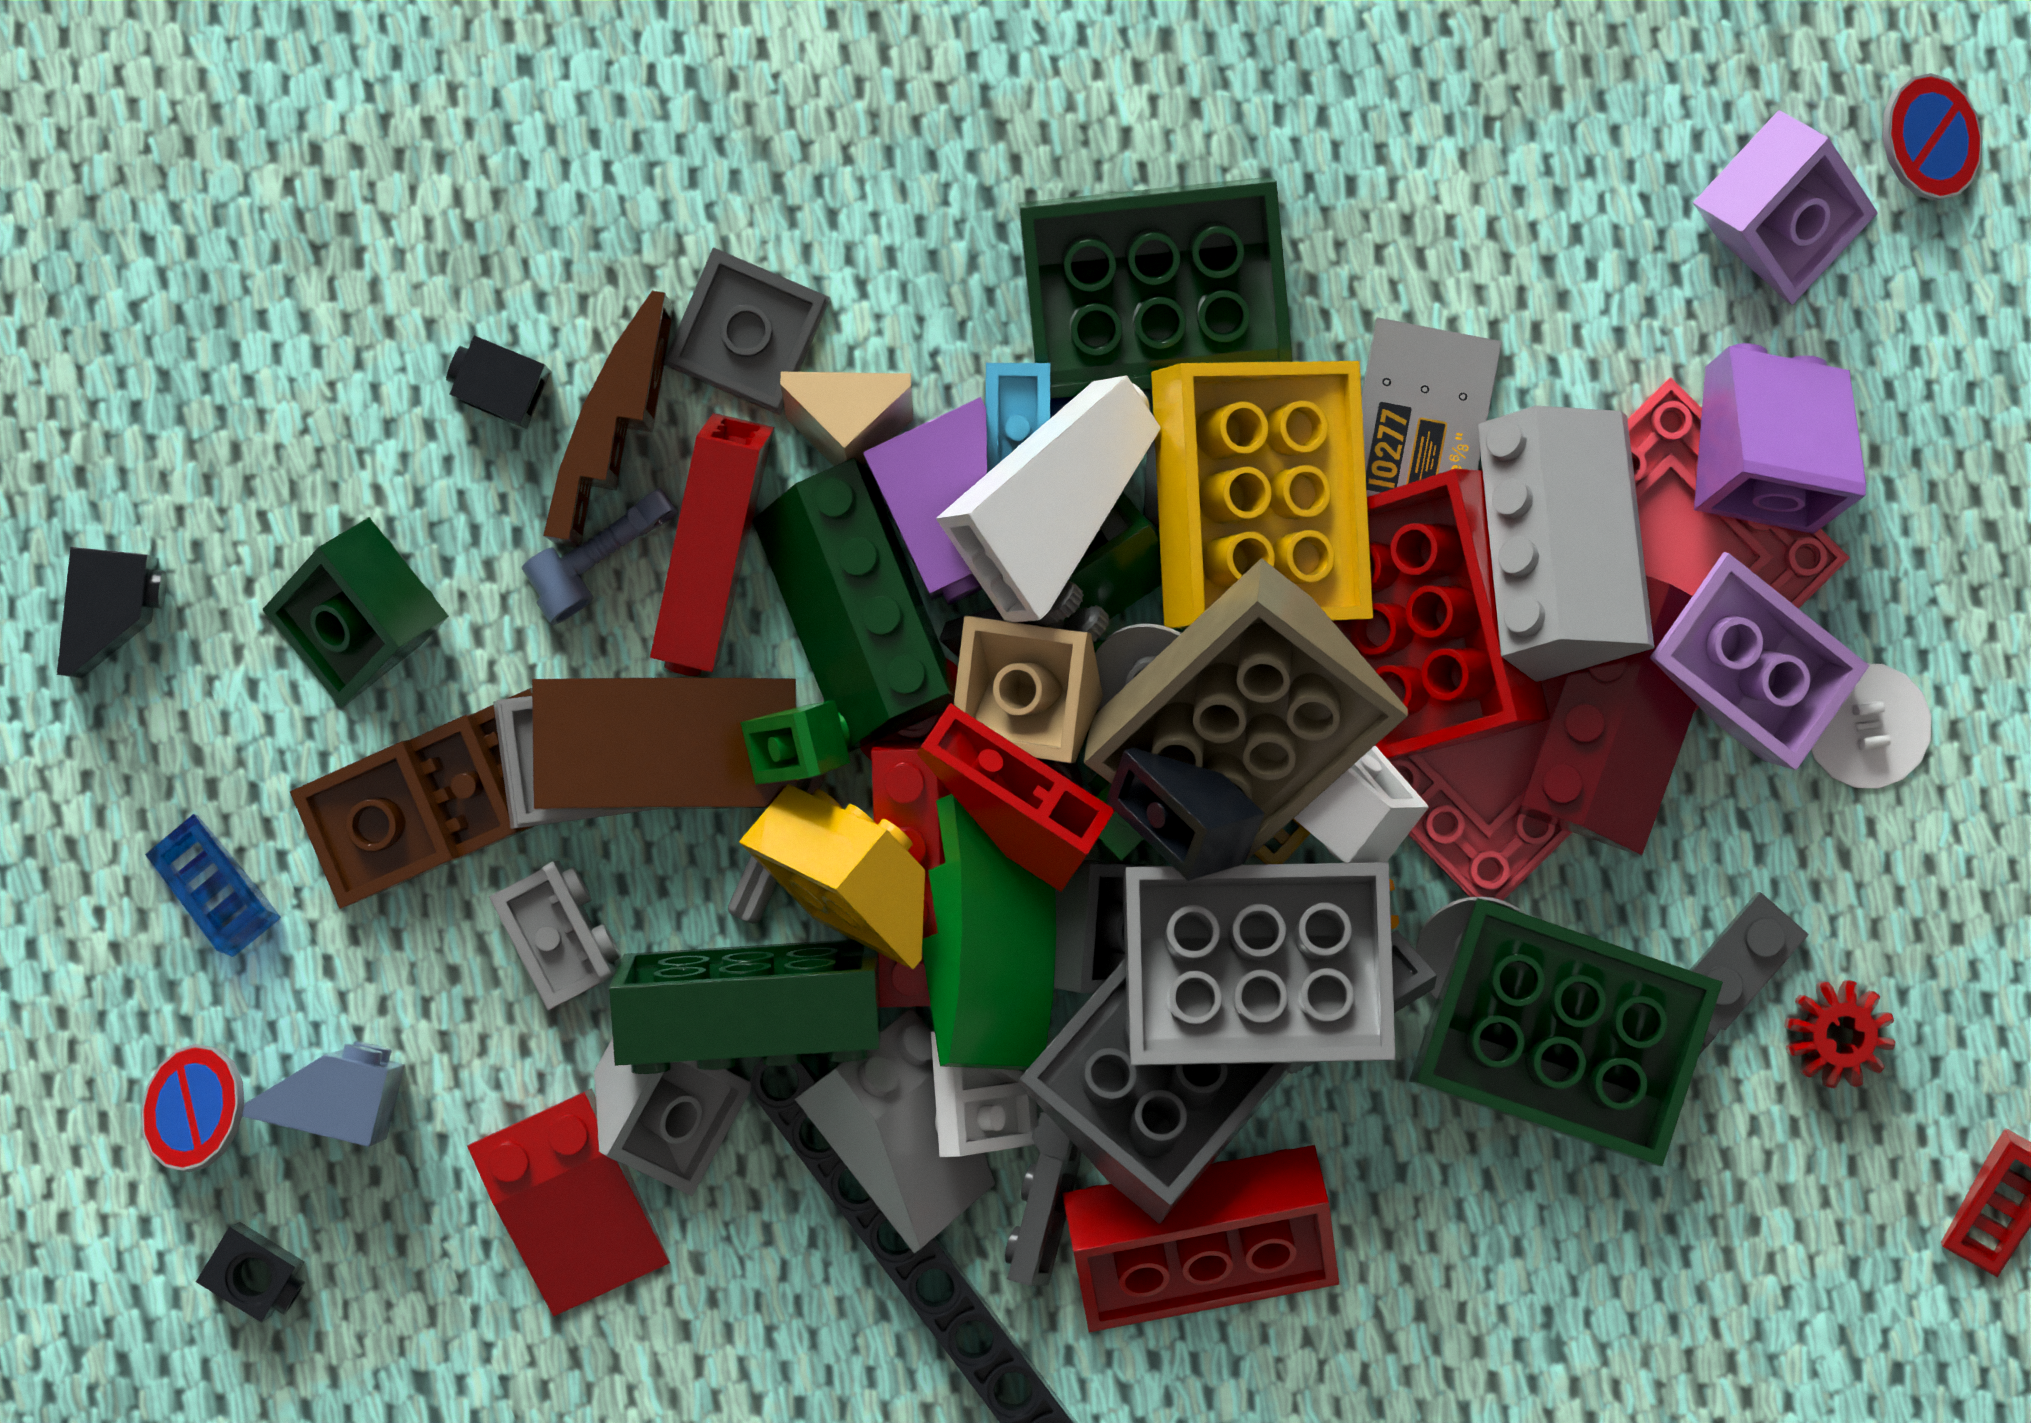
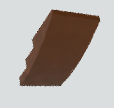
[543,290,674,548]
[532,678,798,810]
[289,688,538,909]

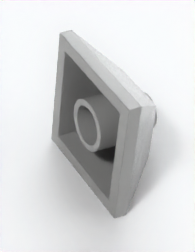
[594,1038,751,1196]

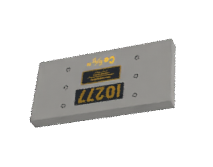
[1361,317,1502,497]

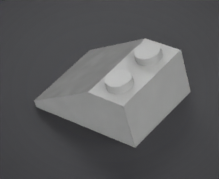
[795,1008,995,1253]

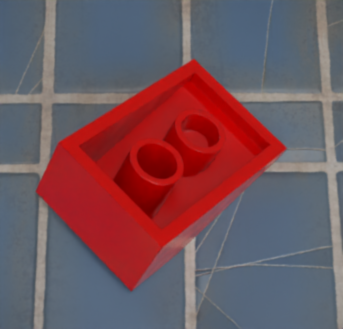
[467,1088,671,1317]

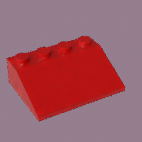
[1333,469,1550,761]

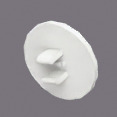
[1811,663,1931,789]

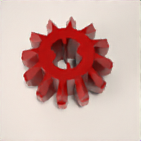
[1784,980,1895,1088]

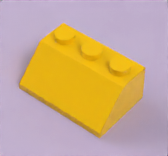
[739,784,925,969]

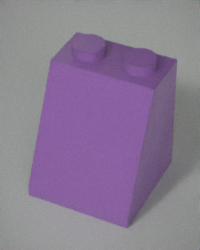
[1694,343,1866,533]
[863,397,987,605]

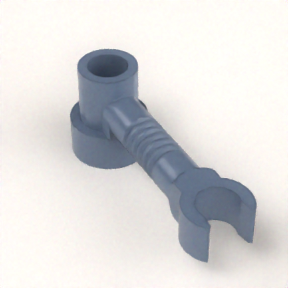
[521,488,678,625]

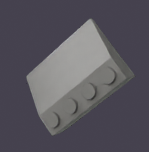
[1123,862,1395,1066]

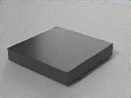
[663,247,831,415]

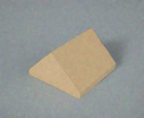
[780,372,913,466]
[954,616,1103,763]

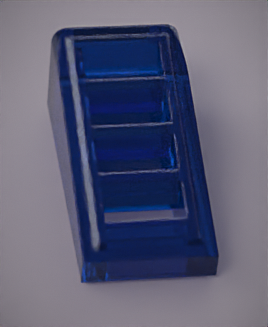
[145,814,281,957]

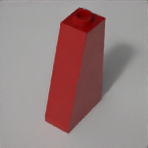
[650,413,775,676]

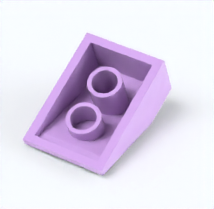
[1650,552,1870,770]

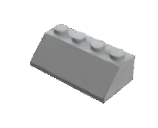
[1478,405,1654,682]

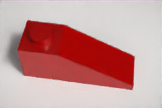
[917,703,1115,892]

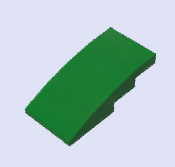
[922,794,1057,1070]

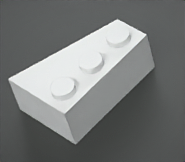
[1294,746,1429,863]

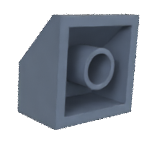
[242,1041,405,1147]

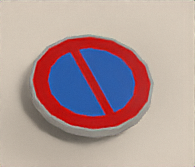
[1882,73,1983,201]
[141,1044,244,1173]

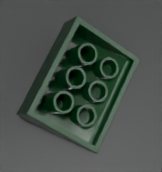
[1018,177,1293,399]
[1409,898,1723,1167]
[609,939,881,1074]

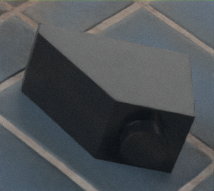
[57,547,167,678]
[1106,748,1265,881]

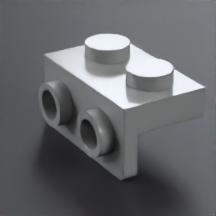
[489,861,621,1010]

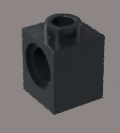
[446,335,551,429]
[196,1222,305,1323]

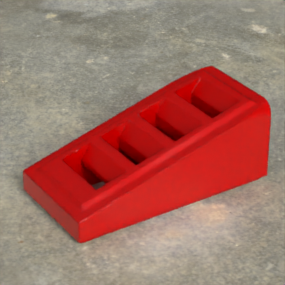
[1941,1128,2031,1278]

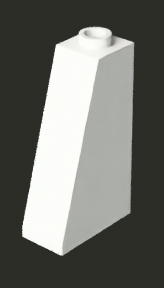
[936,375,1161,623]

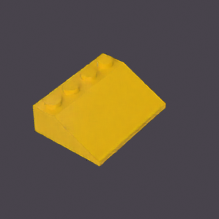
[1151,361,1373,629]

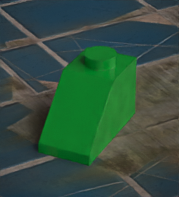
[740,700,850,785]

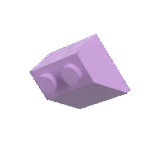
[1693,110,1878,305]

